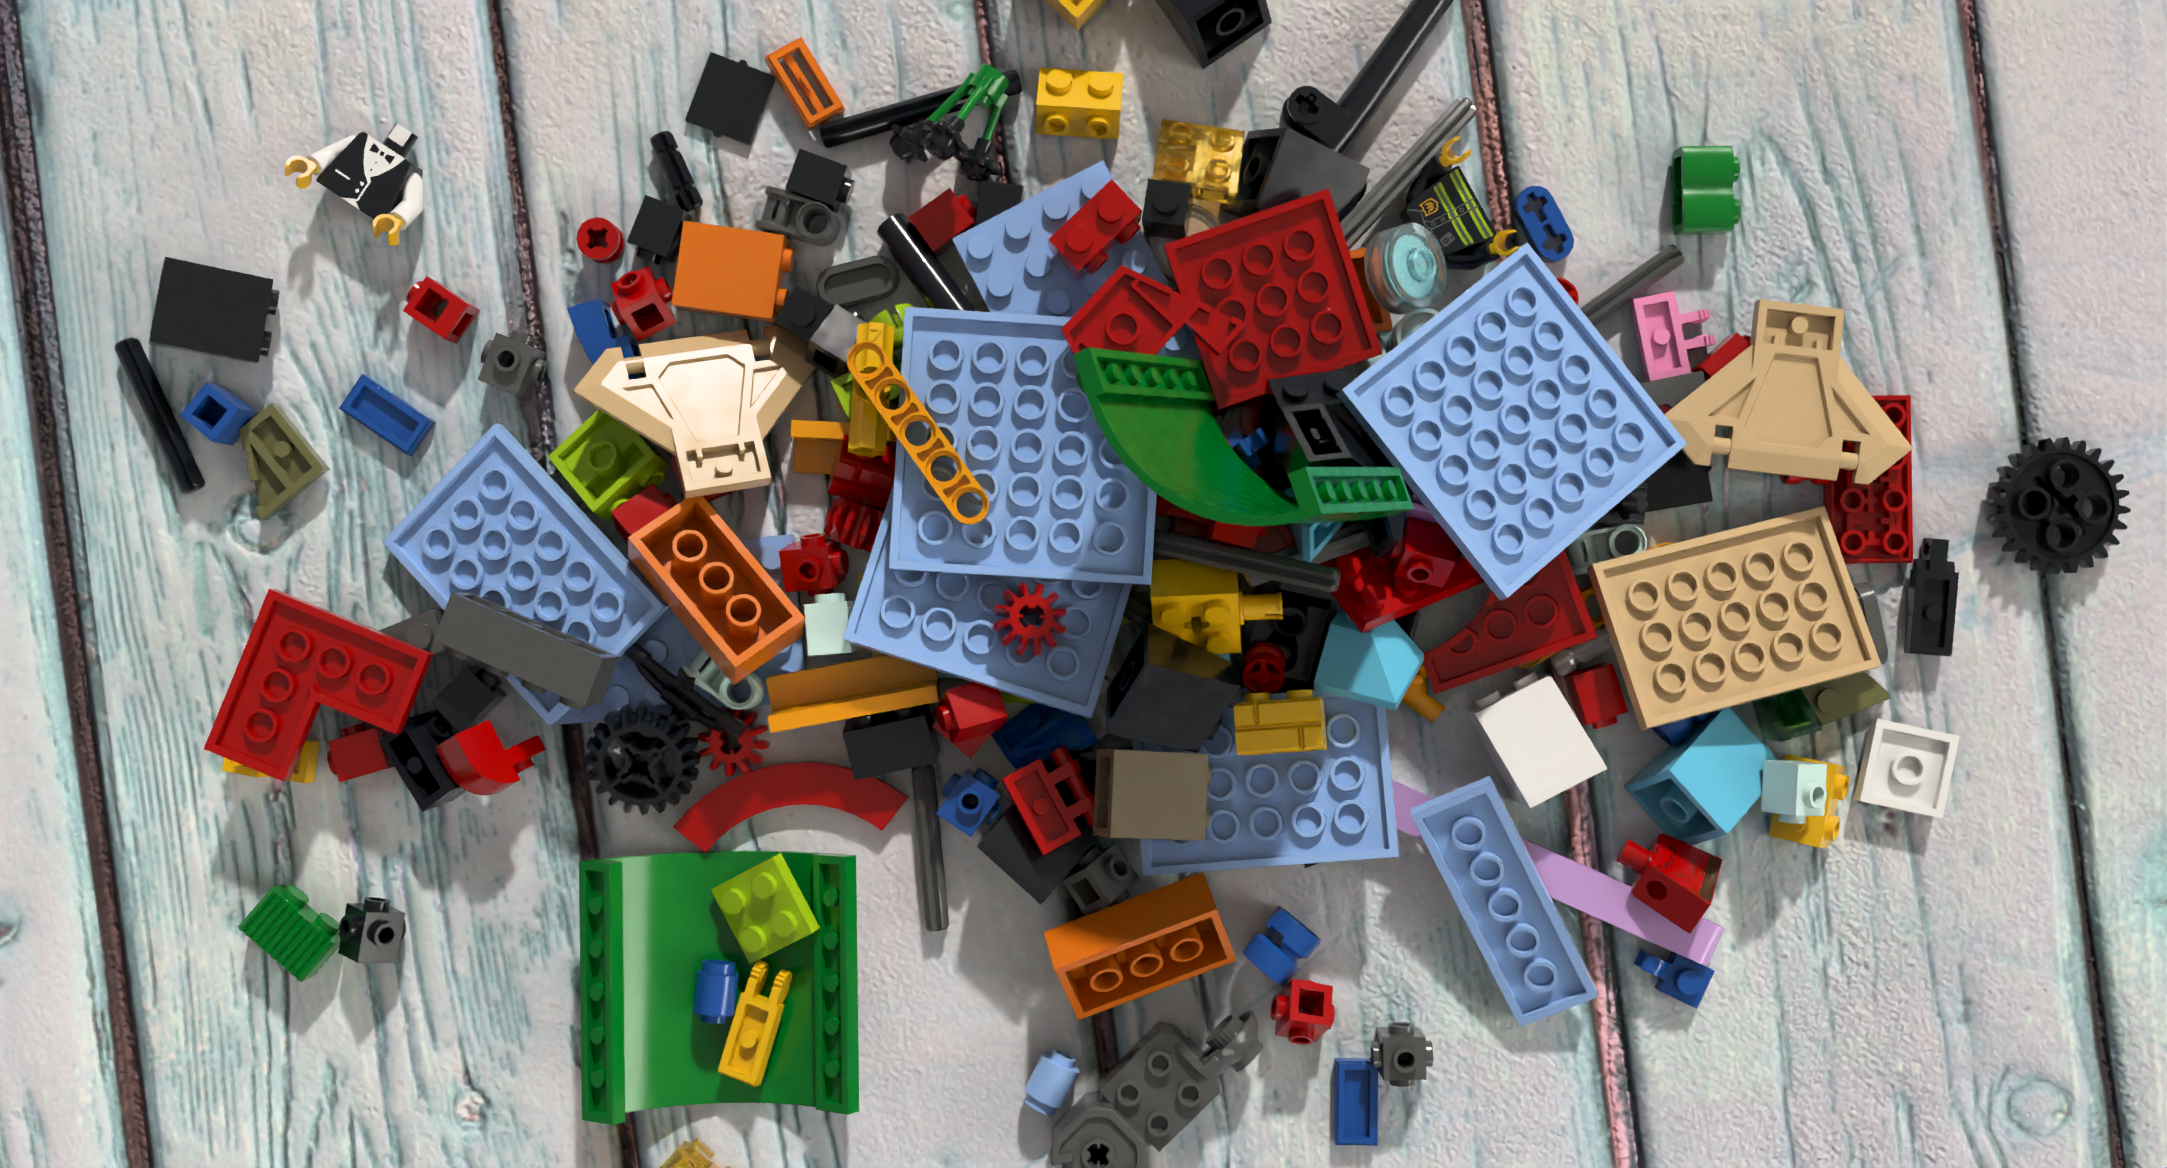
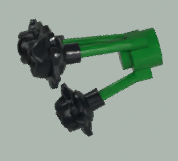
[889,63,1010,182]

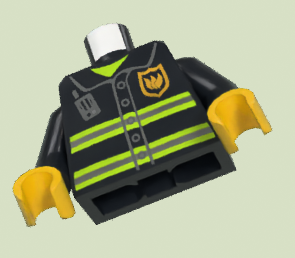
[1387,136,1522,270]

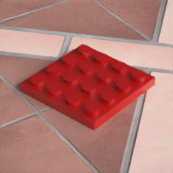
[1163,188,1383,410]

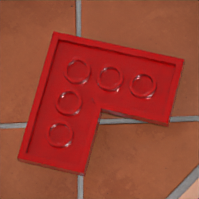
[204,589,434,782]

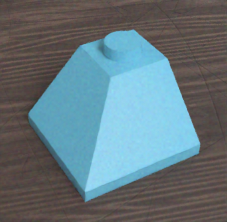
[1314,607,1424,711]

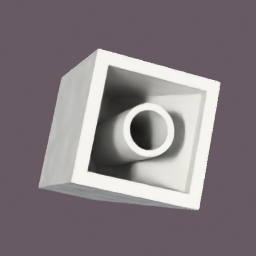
[1468,670,1607,808]

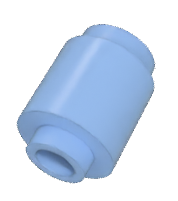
[1024,1049,1080,1116]

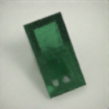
[1752,689,1822,742]

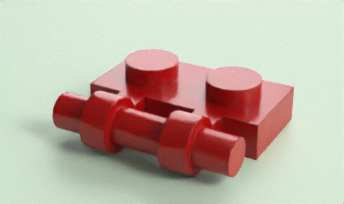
[1001,745,1095,856]

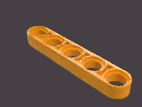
[847,341,989,525]

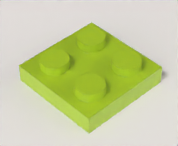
[711,853,820,964]

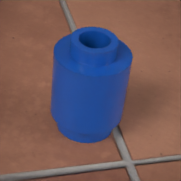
[692,960,739,1024]

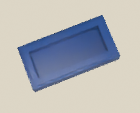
[339,374,435,456]
[1334,1058,1378,1146]

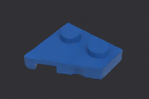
[991,704,1099,769]

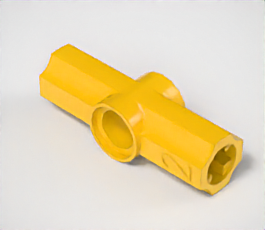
[848,321,895,457]

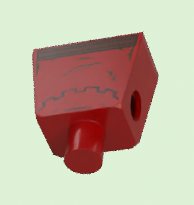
[1616,834,1723,934]

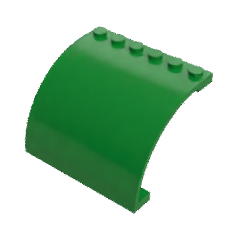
[1073,347,1414,526]
[579,851,859,1125]

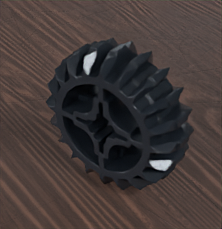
[584,701,701,816]

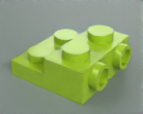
[547,409,670,523]

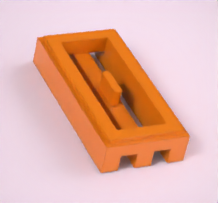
[765,37,845,132]

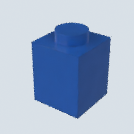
[180,382,259,446]

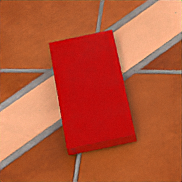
[1823,395,1913,564]

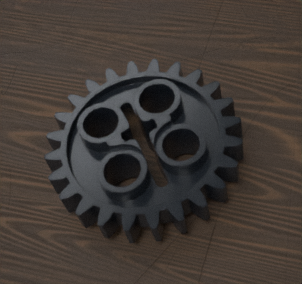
[1985,437,2131,574]

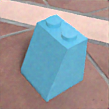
[1624,708,1777,846]

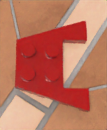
[1061,265,1246,356]

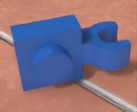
[1225,428,1270,470]
[1634,949,1715,1009]

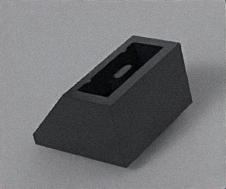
[1274,403,1376,478]

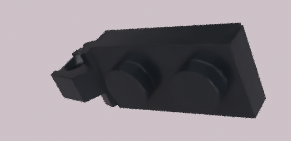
[1904,538,1959,656]

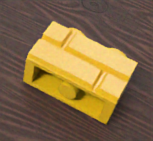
[1233,689,1327,756]

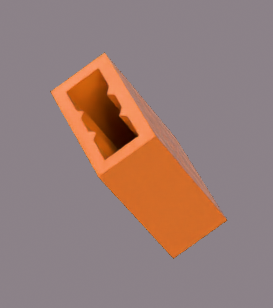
[671,221,795,324]

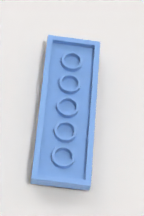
[1411,776,1598,1027]

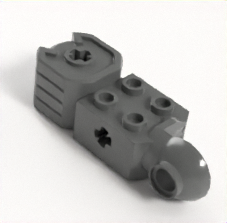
[1050,1010,1263,1168]

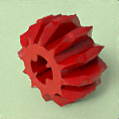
[824,497,885,552]
[993,582,1067,657]
[697,707,770,777]

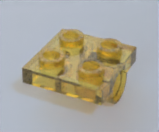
[1153,119,1245,205]

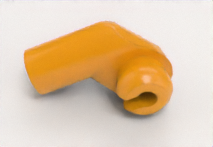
[1402,665,1445,723]

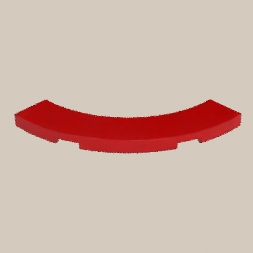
[673,761,909,853]

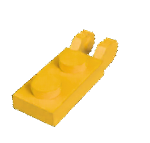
[718,960,793,1087]

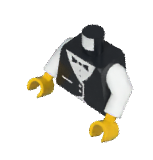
[285,123,424,246]

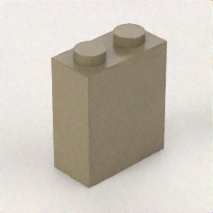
[1093,749,1212,841]

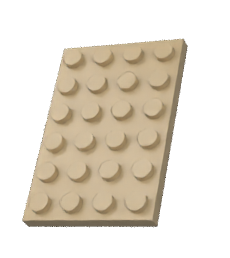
[1587,506,1882,731]

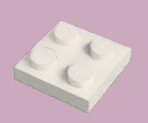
[1854,718,1960,819]

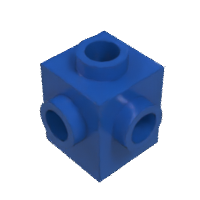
[936,768,1003,837]

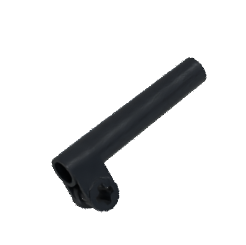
[1282,0,1454,156]
[877,213,976,311]

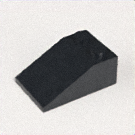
[1234,580,1339,694]

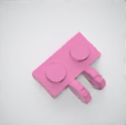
[1629,291,1716,382]

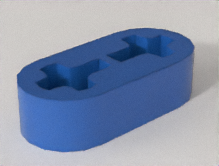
[1513,186,1574,264]

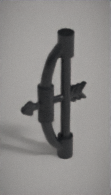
[624,642,747,739]

